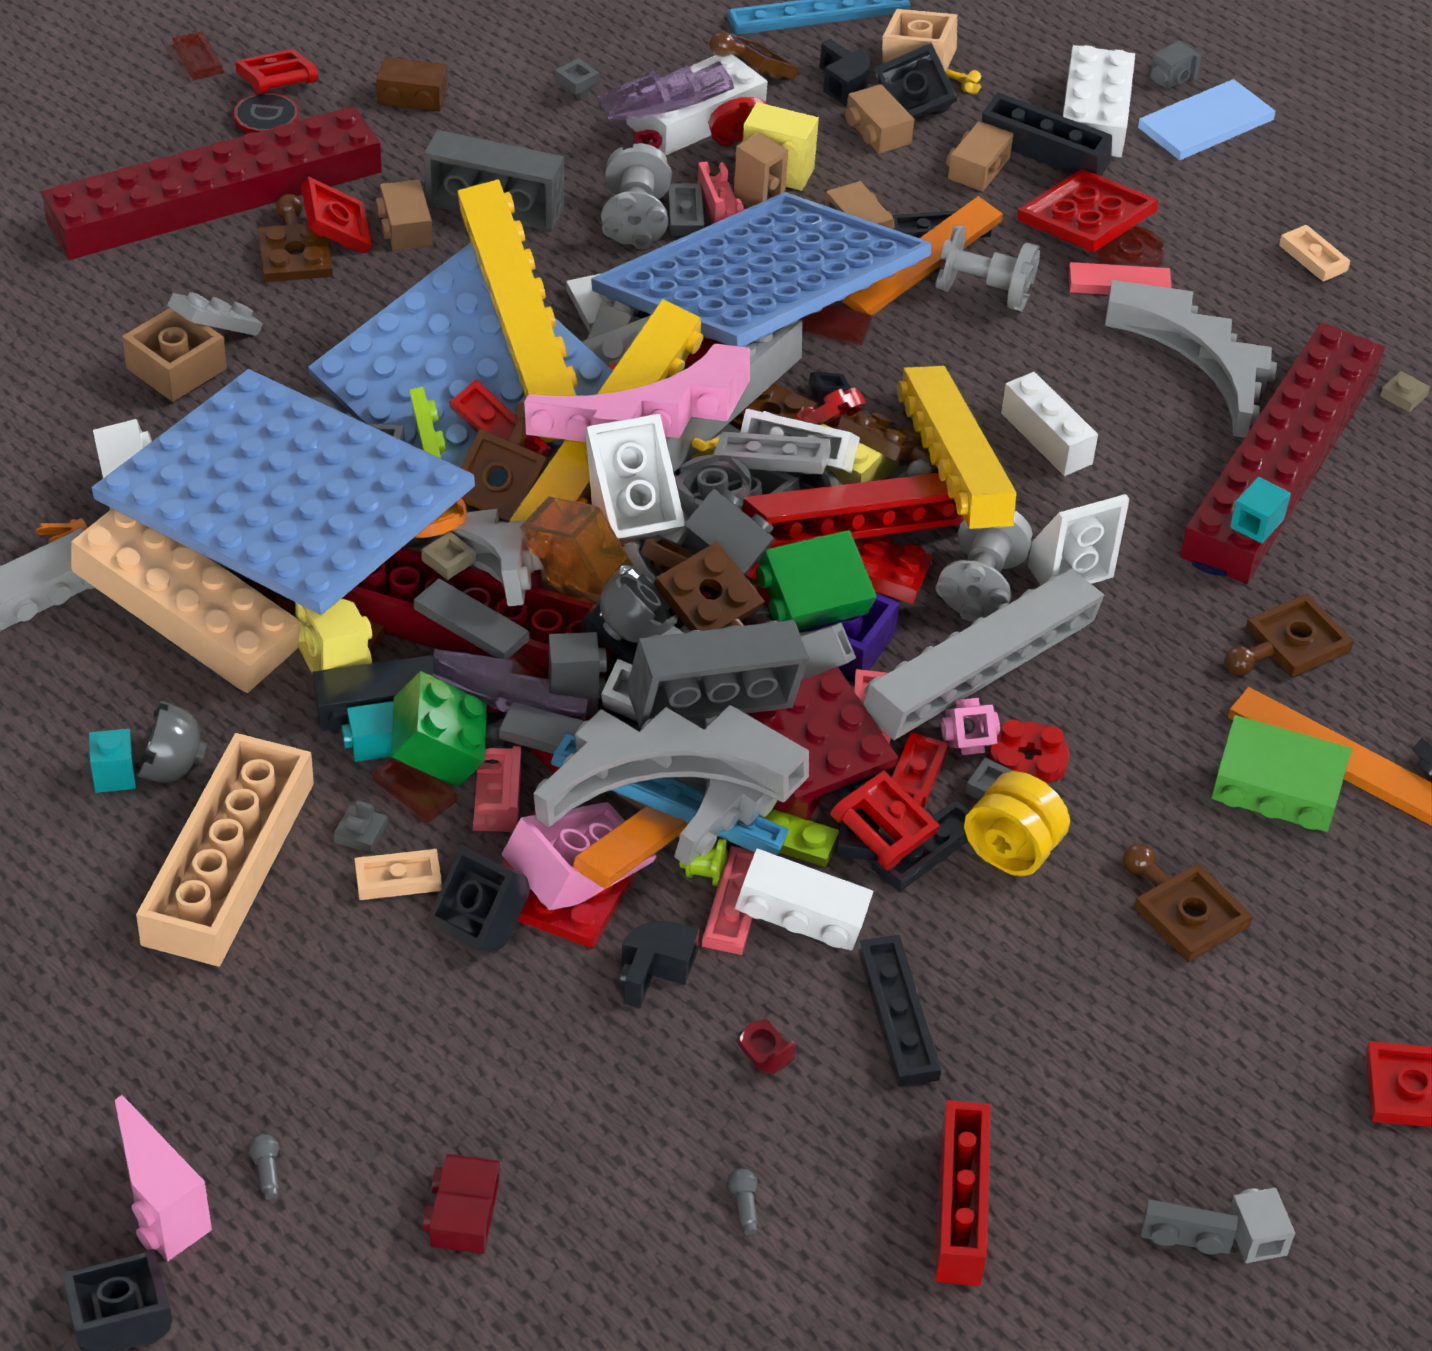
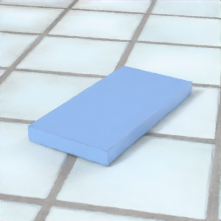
[1138,79,1276,160]

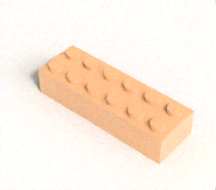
[71,508,301,693]
[136,733,314,967]

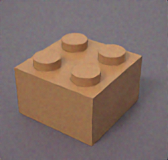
[122,308,227,402]

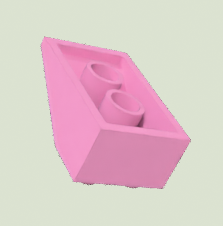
[501,802,657,910]
[115,1095,212,1262]

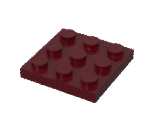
[746,667,898,807]

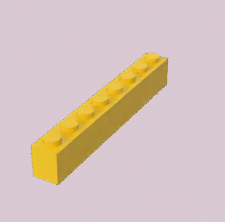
[458,179,583,443]
[509,299,703,559]
[897,366,1016,529]

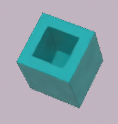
[1230,477,1291,544]
[341,701,394,762]
[89,729,136,793]

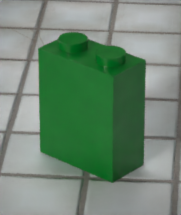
[756,530,877,631]

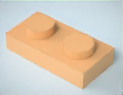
[1279,225,1350,282]
[355,849,442,900]

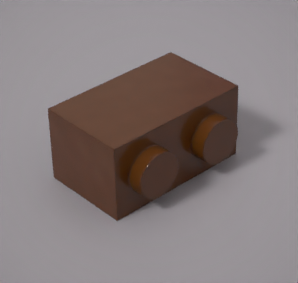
[376,57,448,112]

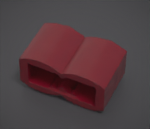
[423,1154,500,1254]

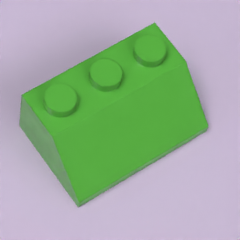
[1211,715,1352,832]

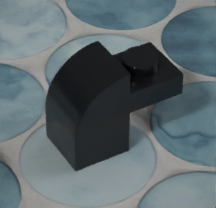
[819,39,870,106]
[619,921,699,1008]

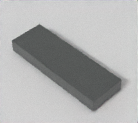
[414,579,529,662]

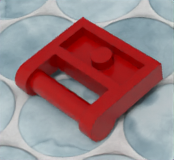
[235,49,318,95]
[830,771,940,871]

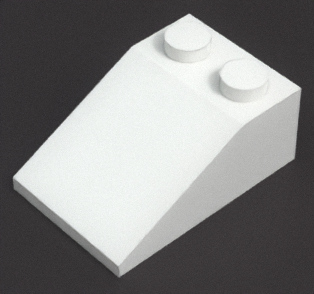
[585,414,686,548]
[1028,494,1129,585]

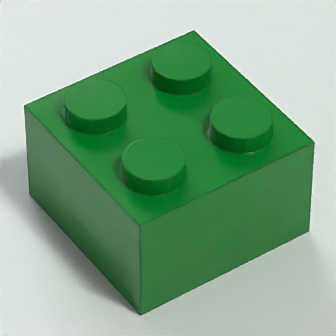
[390,671,487,786]

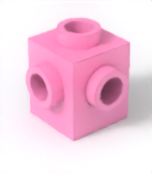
[941,698,1000,755]

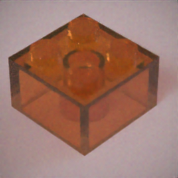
[520,496,633,595]

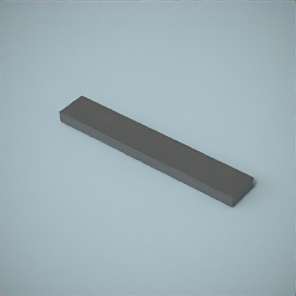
[499,702,706,793]

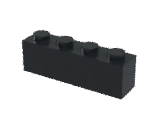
[982,92,1112,176]
[312,650,476,731]

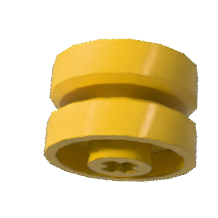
[964,771,1070,877]

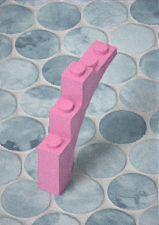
[524,344,750,442]

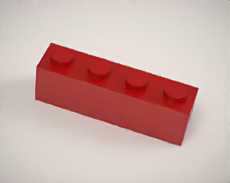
[935,1100,991,1287]

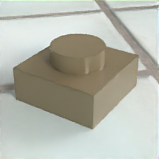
[1380,371,1430,412]
[421,531,476,580]

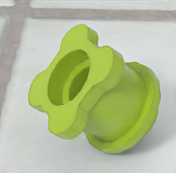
[680,838,728,887]

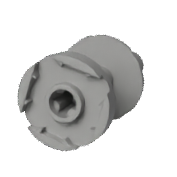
[601,143,672,249]
[936,225,1040,312]
[935,511,1032,622]

